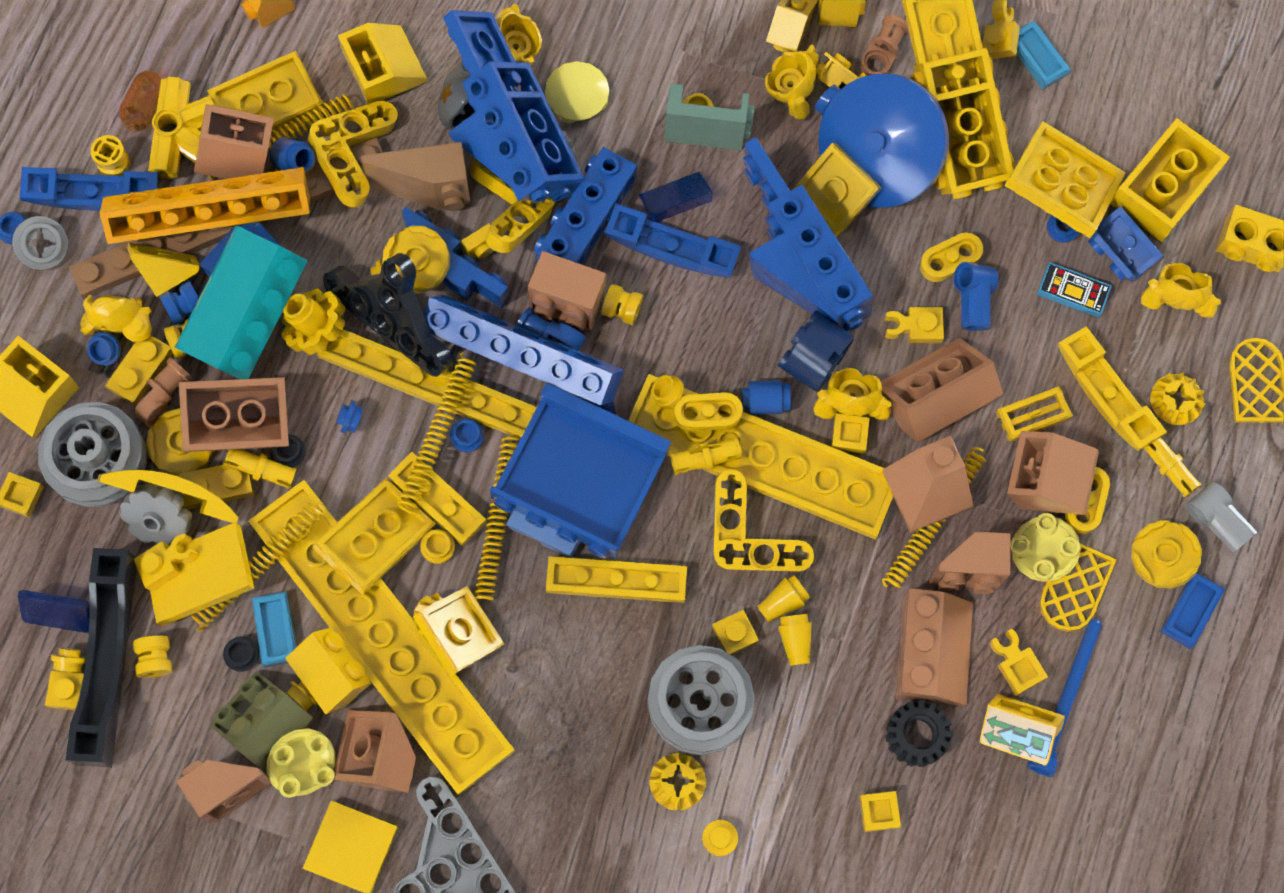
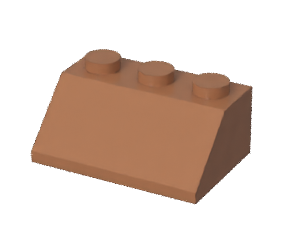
[881,338,1004,443]
[179,377,289,452]
[896,588,973,706]

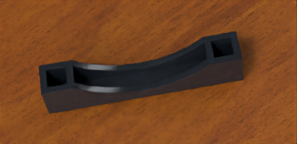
[66,548,137,768]

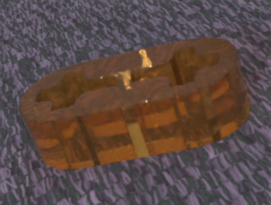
[119,71,161,132]

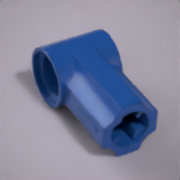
[953,262,999,331]

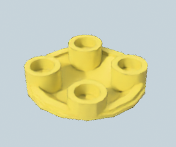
[545,61,609,123]
[1010,513,1081,582]
[266,728,336,798]

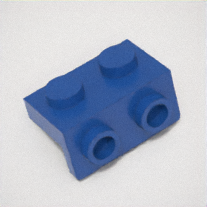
[1088,206,1164,283]

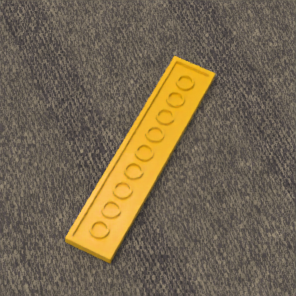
[248,480,515,796]

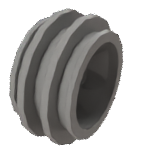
[38,402,147,508]
[647,645,755,755]

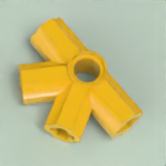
[148,76,214,180]

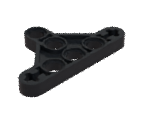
[323,253,453,377]

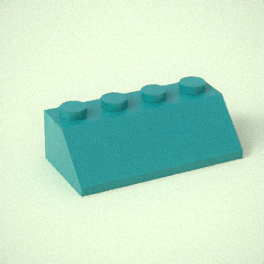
[175,225,307,379]

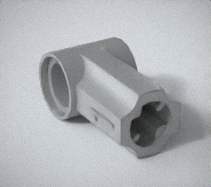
[1186,482,1257,553]

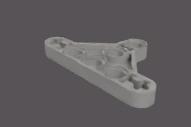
[393,777,515,893]

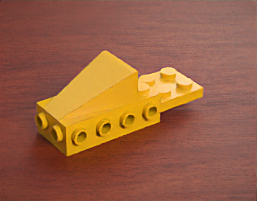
[902,0,1015,199]

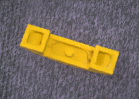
[1058,326,1167,451]
[97,469,239,523]

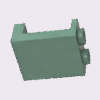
[664,83,754,150]

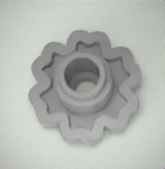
[120,483,192,545]

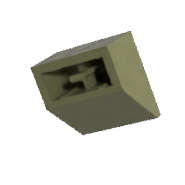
[209,671,313,773]

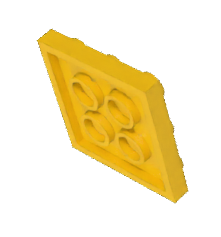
[1005,121,1126,238]

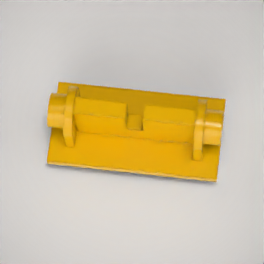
[816,52,867,87]

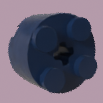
[777,311,854,392]

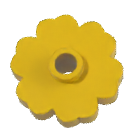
[281,288,345,355]

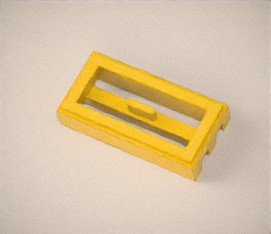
[996,386,1073,442]

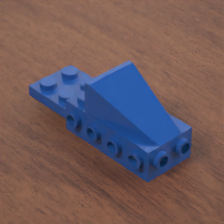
[443,10,585,203]
[743,137,873,333]

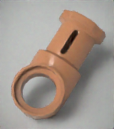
[860,15,909,76]
[134,358,193,427]

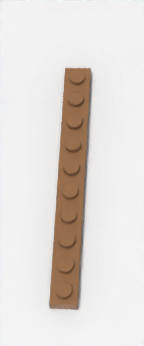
[69,137,383,299]

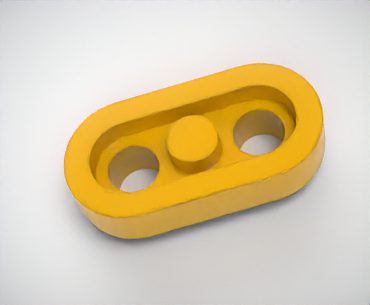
[920,232,983,282]
[674,393,743,431]
[1065,467,1110,534]

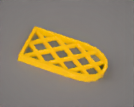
[1229,338,1284,423]
[1040,544,1117,632]

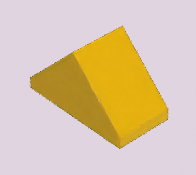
[127,242,200,297]

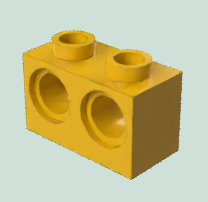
[1215,204,1284,272]

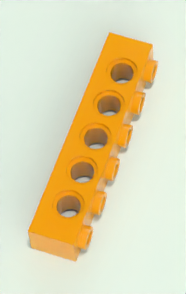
[99,167,310,244]

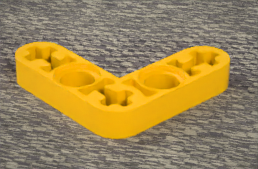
[308,101,398,208]
[470,157,555,253]
[713,469,814,571]

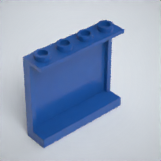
[490,382,671,559]

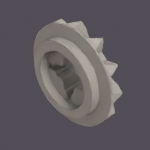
[12,216,68,270]

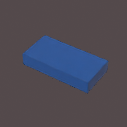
[1160,573,1225,649]

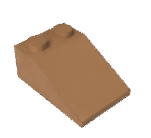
[361,142,471,211]

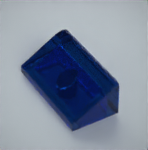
[639,172,713,222]
[18,590,90,633]

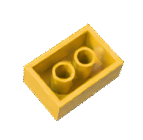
[1110,118,1230,243]

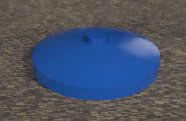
[818,73,949,208]

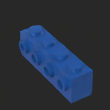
[534,147,638,265]

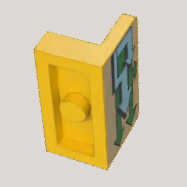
[980,694,1065,765]

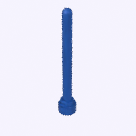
[1027,618,1102,777]

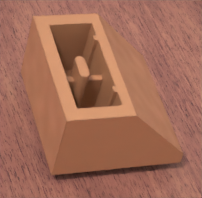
[194,104,274,179]
[528,251,606,332]
[1007,431,1099,515]
[929,532,1010,594]

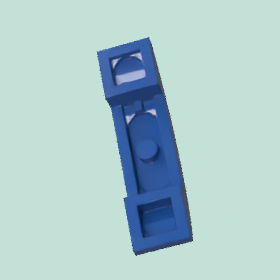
[19,167,158,211]
[605,204,741,278]

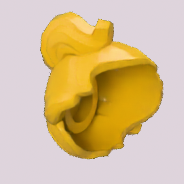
[496,4,542,65]
[765,45,819,121]
[1141,263,1221,319]
[80,295,152,342]
[813,368,892,420]

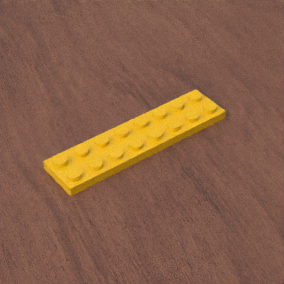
[628,374,893,540]

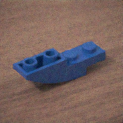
[401,206,509,308]

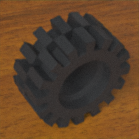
[885,700,953,767]

